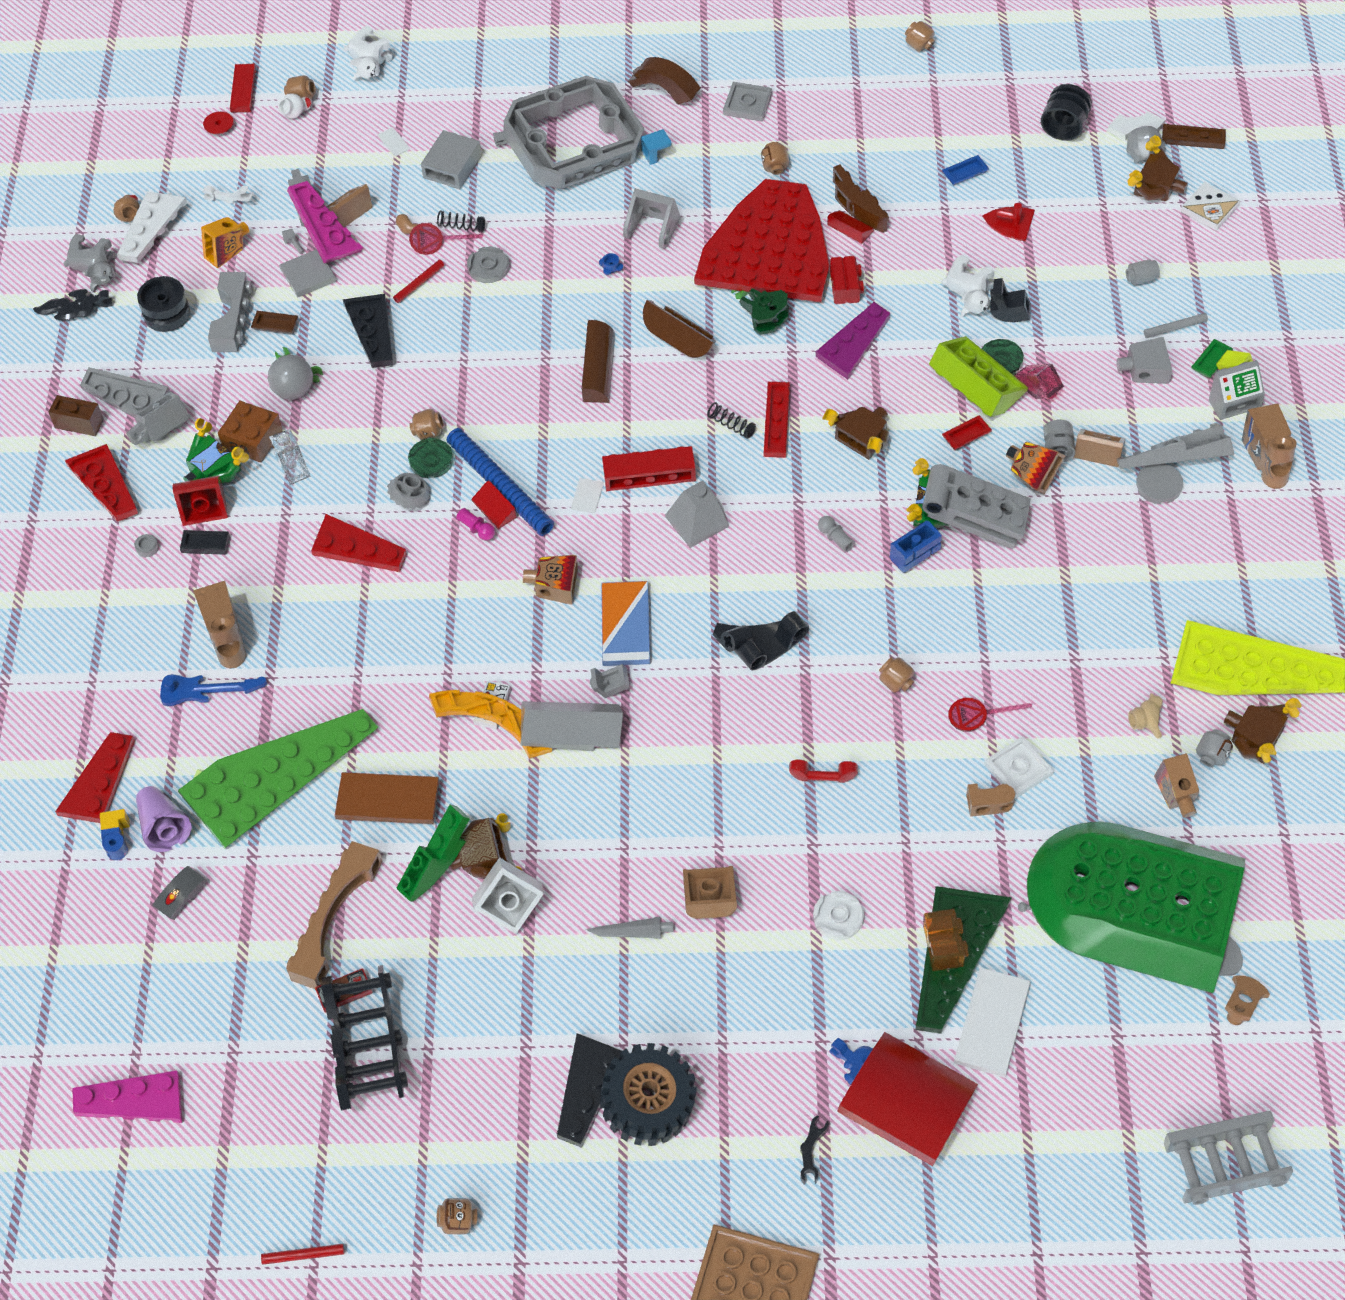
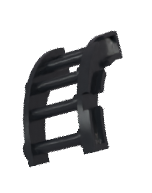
[321,965,408,1111]

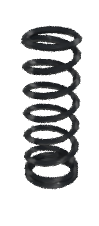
[437,210,485,233]
[707,402,756,439]

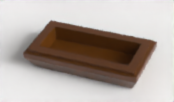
[251,310,298,335]

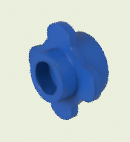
[599,253,623,275]

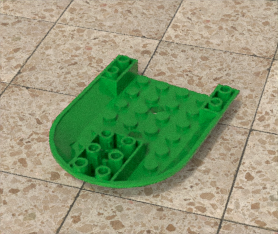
[1026,822,1245,993]

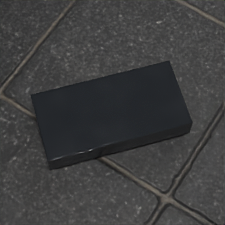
[180,530,230,555]

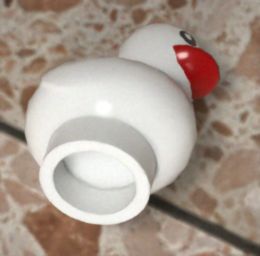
[278,93,312,119]

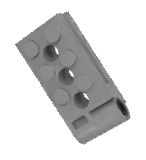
[922,464,1031,549]

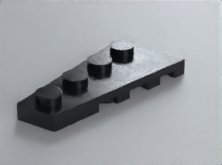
[342,293,393,368]

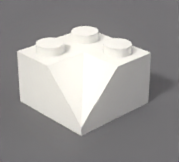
[472,857,544,934]

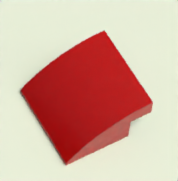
[837,1032,978,1166]

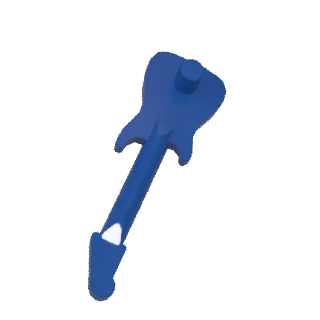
[160,674,267,706]

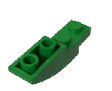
[396,804,470,902]

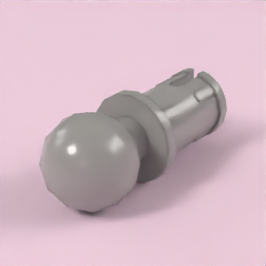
[818,516,855,552]

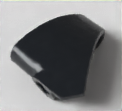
[712,611,809,671]

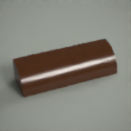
[581,320,615,403]

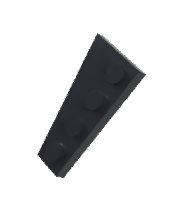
[557,1033,622,1148]

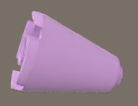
[136,786,192,852]

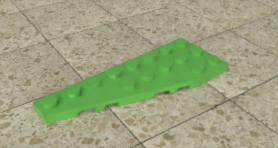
[178,709,378,849]

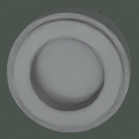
[134,534,159,557]

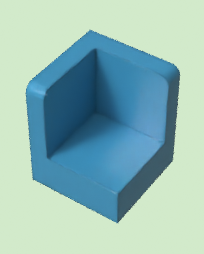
[641,129,672,165]

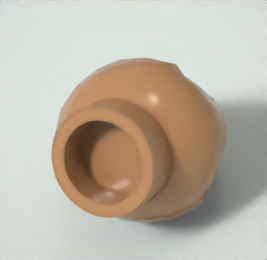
[113,195,140,222]

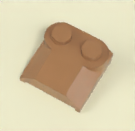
[683,866,737,919]

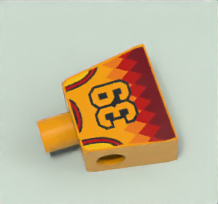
[201,217,249,268]

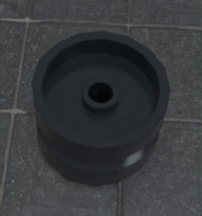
[137,276,190,332]

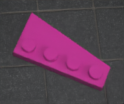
[287,181,363,264]
[72,1070,182,1123]

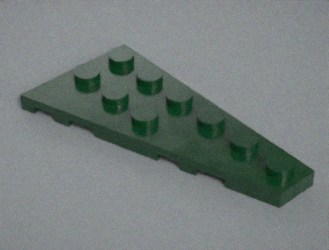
[915,886,1012,1034]

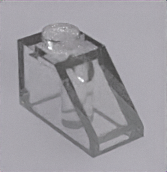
[269,429,311,485]

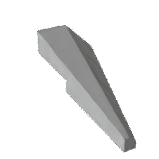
[1117,423,1234,469]

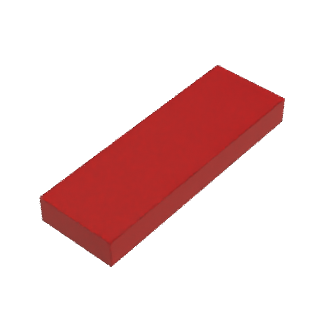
[230,63,256,113]

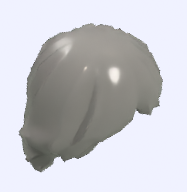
[1126,126,1166,163]

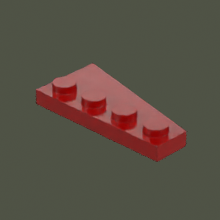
[64,444,138,522]
[311,514,407,572]
[55,732,135,823]

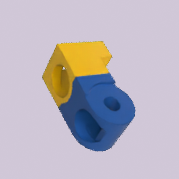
[100,809,130,861]

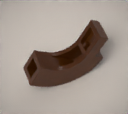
[628,57,701,105]

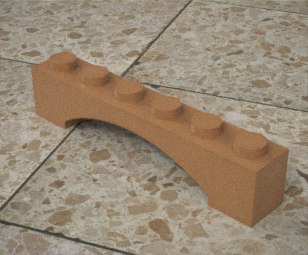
[286,841,382,989]

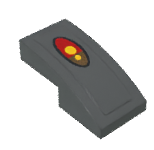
[152,866,207,920]

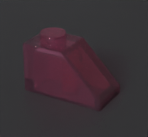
[1014,364,1064,400]

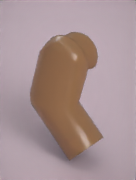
[396,214,424,235]

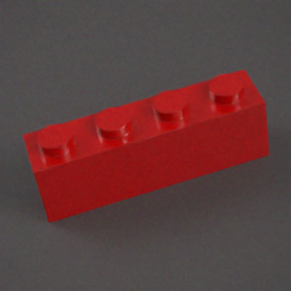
[602,446,696,492]

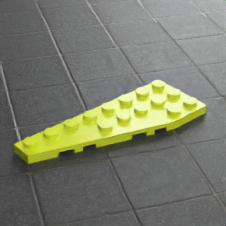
[1171,620,1345,695]

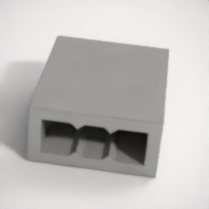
[421,130,482,190]

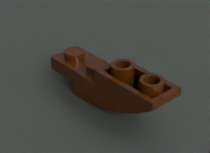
[833,164,889,233]

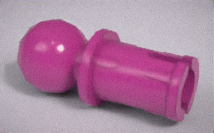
[456,508,495,541]

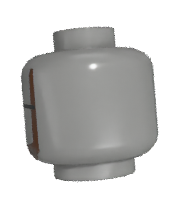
[1196,729,1233,767]

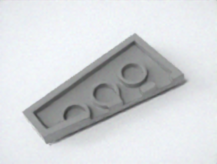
[80,367,170,418]

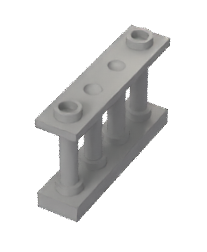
[1163,1110,1293,1205]

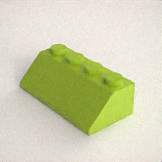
[929,336,1028,417]

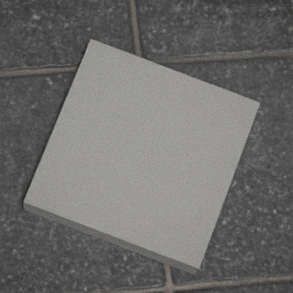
[723,81,772,122]
[279,249,336,298]

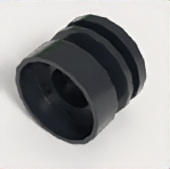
[1040,84,1092,141]

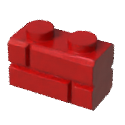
[830,256,864,304]

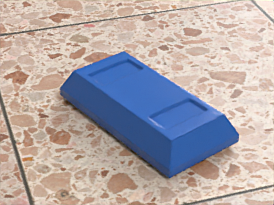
[942,155,989,186]

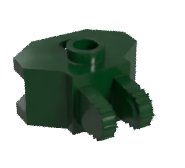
[739,288,789,335]

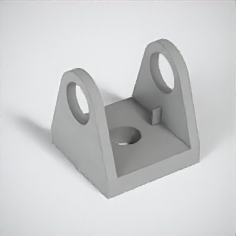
[623,188,681,249]

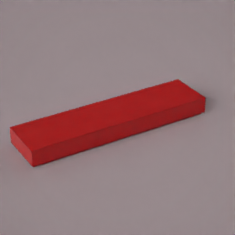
[763,381,790,458]

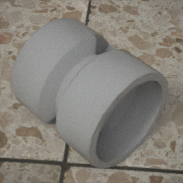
[1043,419,1075,462]

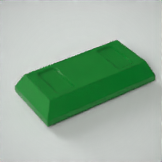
[1191,339,1233,379]

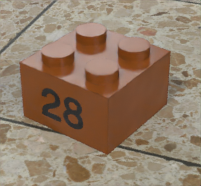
[218,400,283,463]

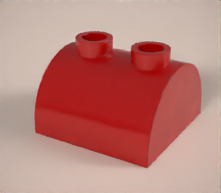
[172,476,228,526]

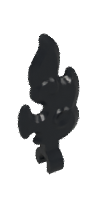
[33,289,112,321]

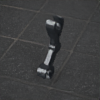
[800,1116,829,1185]

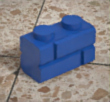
[890,520,942,573]

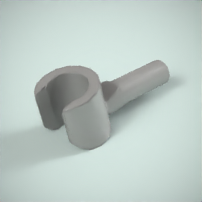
[282,229,304,254]

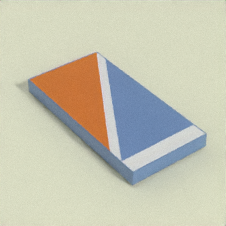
[601,581,650,666]

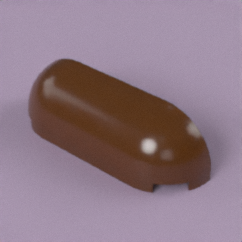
[643,300,716,358]

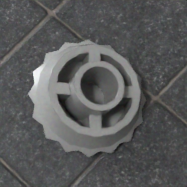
[387,473,430,509]

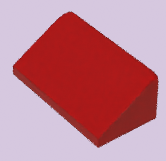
[827,210,874,244]
[471,480,517,529]

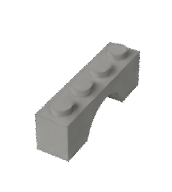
[208,272,252,352]

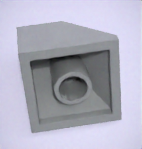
[665,480,729,548]

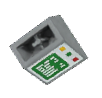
[1208,360,1265,420]

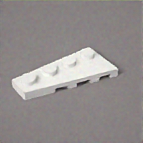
[117,191,187,263]

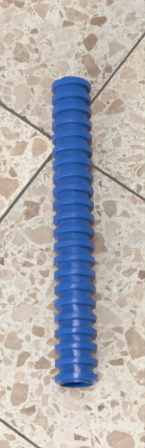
[446,428,554,536]

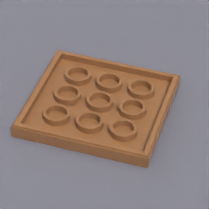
[691,1224,819,1300]

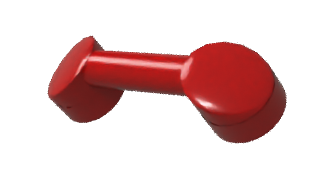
[789,759,858,783]

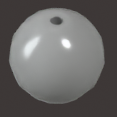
[267,354,313,400]

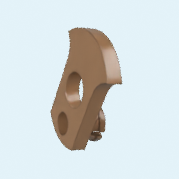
[1225,975,1270,1025]

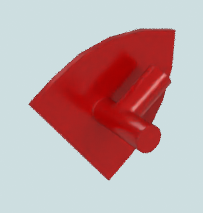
[982,203,1035,242]

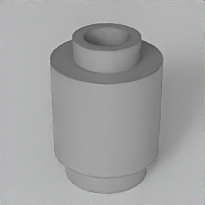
[1125,259,1160,285]

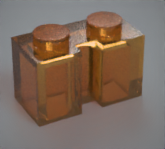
[922,909,968,971]

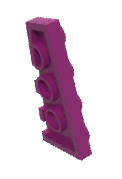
[815,302,890,380]

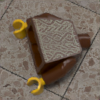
[450,813,523,879]

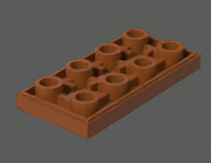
[334,772,440,824]

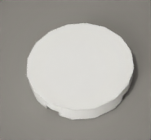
[813,891,864,941]

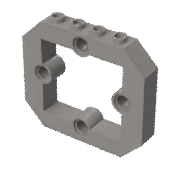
[503,76,644,189]

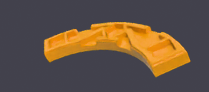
[429,690,552,759]

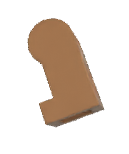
[966,784,1015,817]

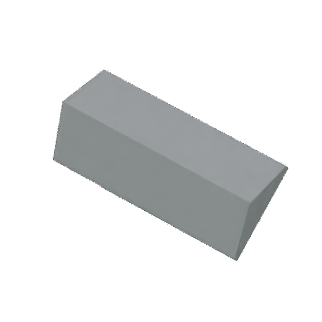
[521,701,623,751]

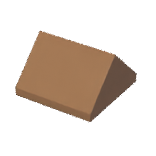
[326,184,373,228]
[1073,429,1126,467]

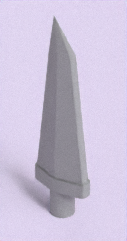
[585,917,674,939]

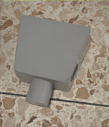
[1117,337,1172,384]

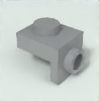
[590,664,630,698]

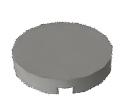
[467,246,510,283]
[1136,463,1183,504]

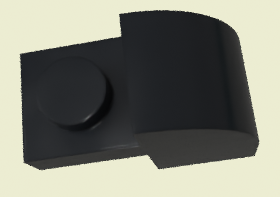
[990,278,1031,322]

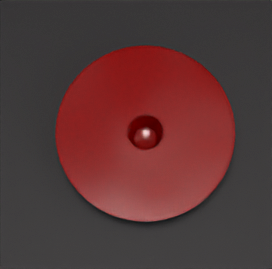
[203,111,234,134]

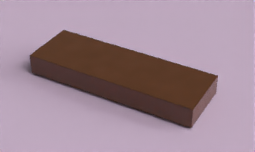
[1162,124,1226,149]

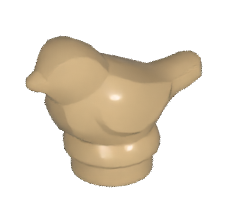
[1128,693,1163,739]

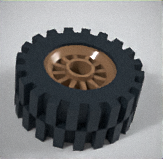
[600,1043,697,1146]

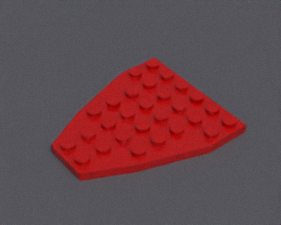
[694,179,829,302]

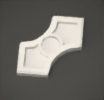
[1107,111,1165,141]

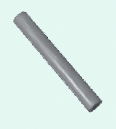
[1143,313,1208,338]

